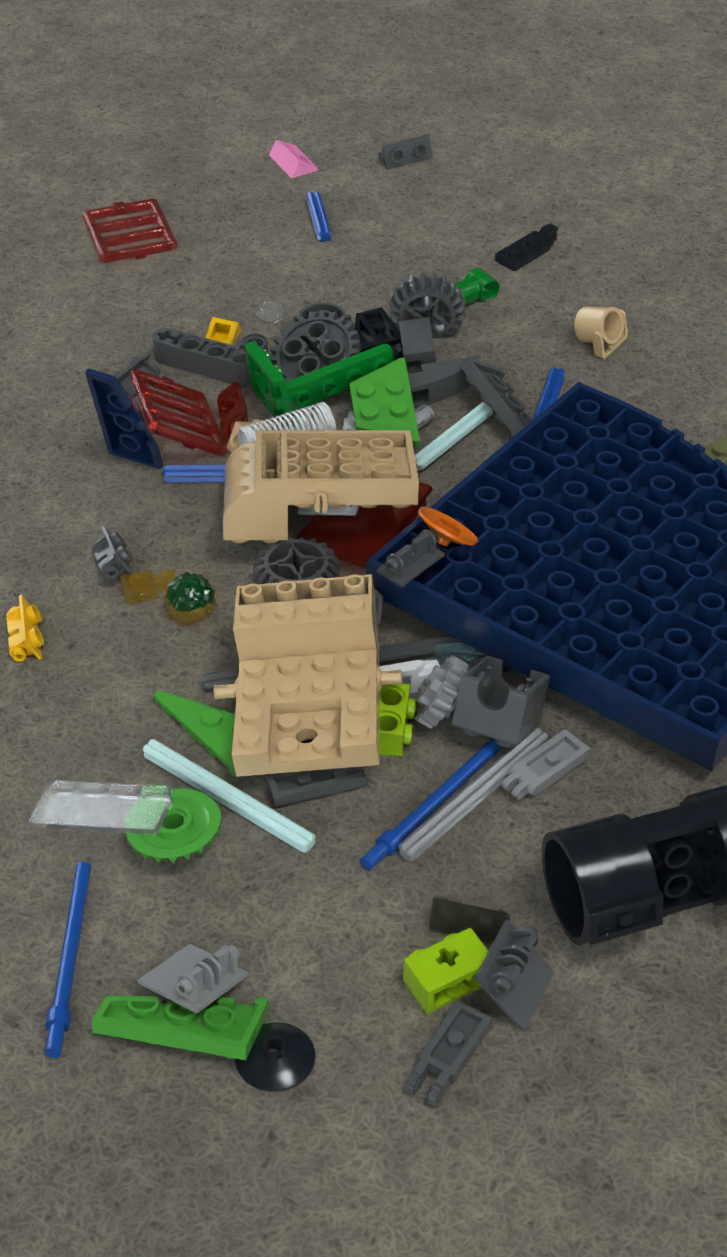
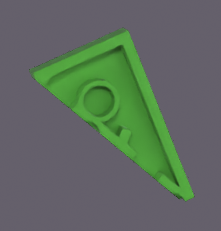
[154,690,238,778]

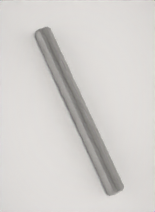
[398,728,548,862]

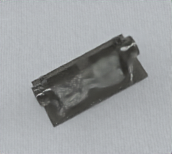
[429,897,510,945]

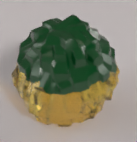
[164,572,216,624]

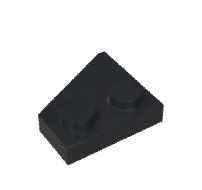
[354,307,402,353]

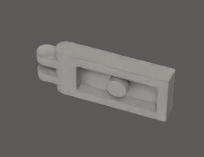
[502,729,591,800]

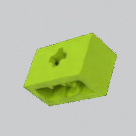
[403,927,489,1014]

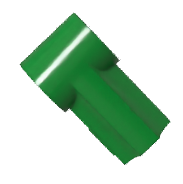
[445,267,500,306]

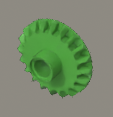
[125,788,222,864]

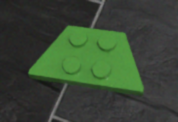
[349,357,420,449]

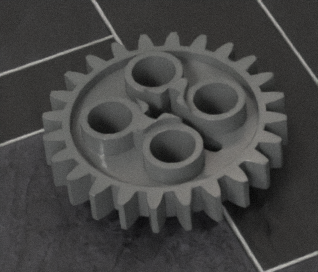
[270,310,363,382]

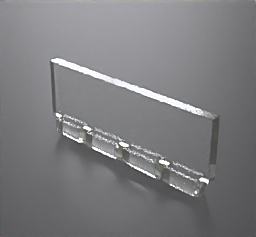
[28,780,173,835]

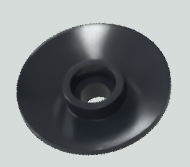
[235,1022,315,1092]

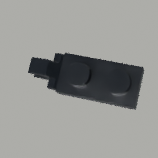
[495,223,558,272]

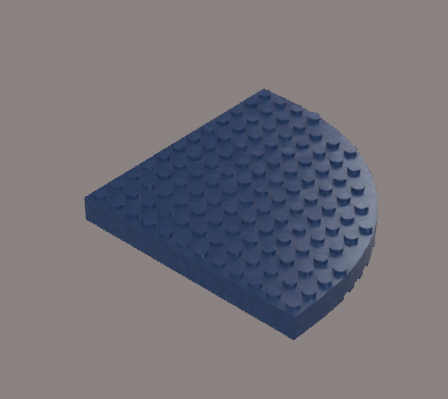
[366,382,727,771]

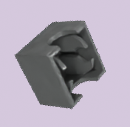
[452,656,550,747]

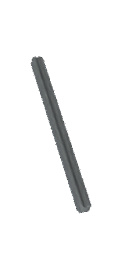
[202,635,466,692]

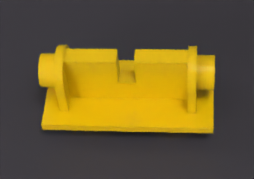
[6,594,44,662]

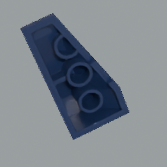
[85,368,163,470]

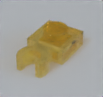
[120,569,176,605]

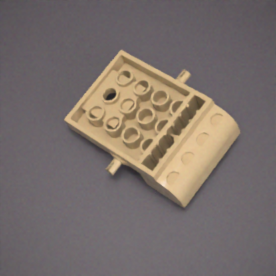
[223,430,419,543]
[214,574,403,777]

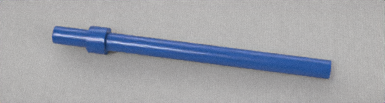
[360,738,503,871]
[45,862,91,1058]

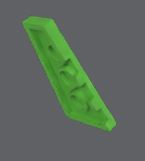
[92,996,269,1060]

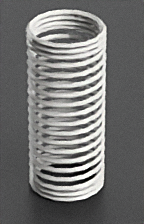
[238,402,336,446]

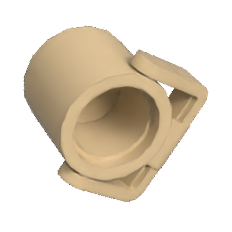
[574,306,628,359]

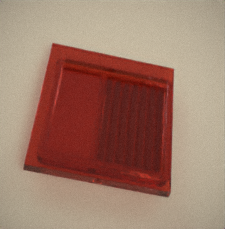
[295,482,433,569]

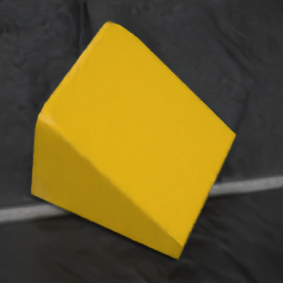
[205,317,242,345]

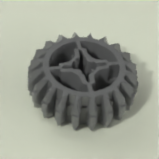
[390,271,466,338]
[253,535,340,584]

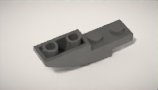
[408,356,478,409]

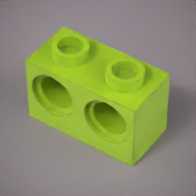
[380,684,416,756]

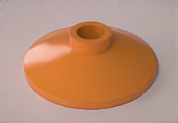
[418,507,478,546]

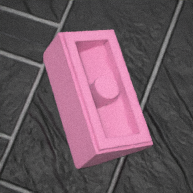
[269,140,318,178]

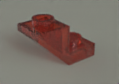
[217,381,248,444]

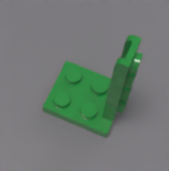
[244,341,393,426]

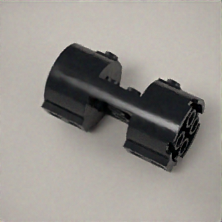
[542,785,727,945]

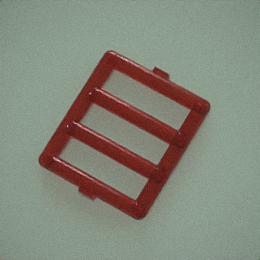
[82,198,178,263]
[129,369,228,456]

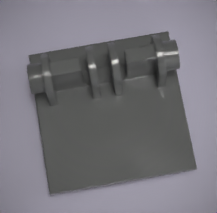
[474,920,554,1031]

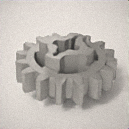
[415,655,469,729]

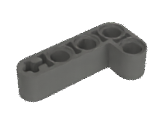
[152,328,268,386]

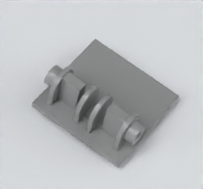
[137,944,249,1013]

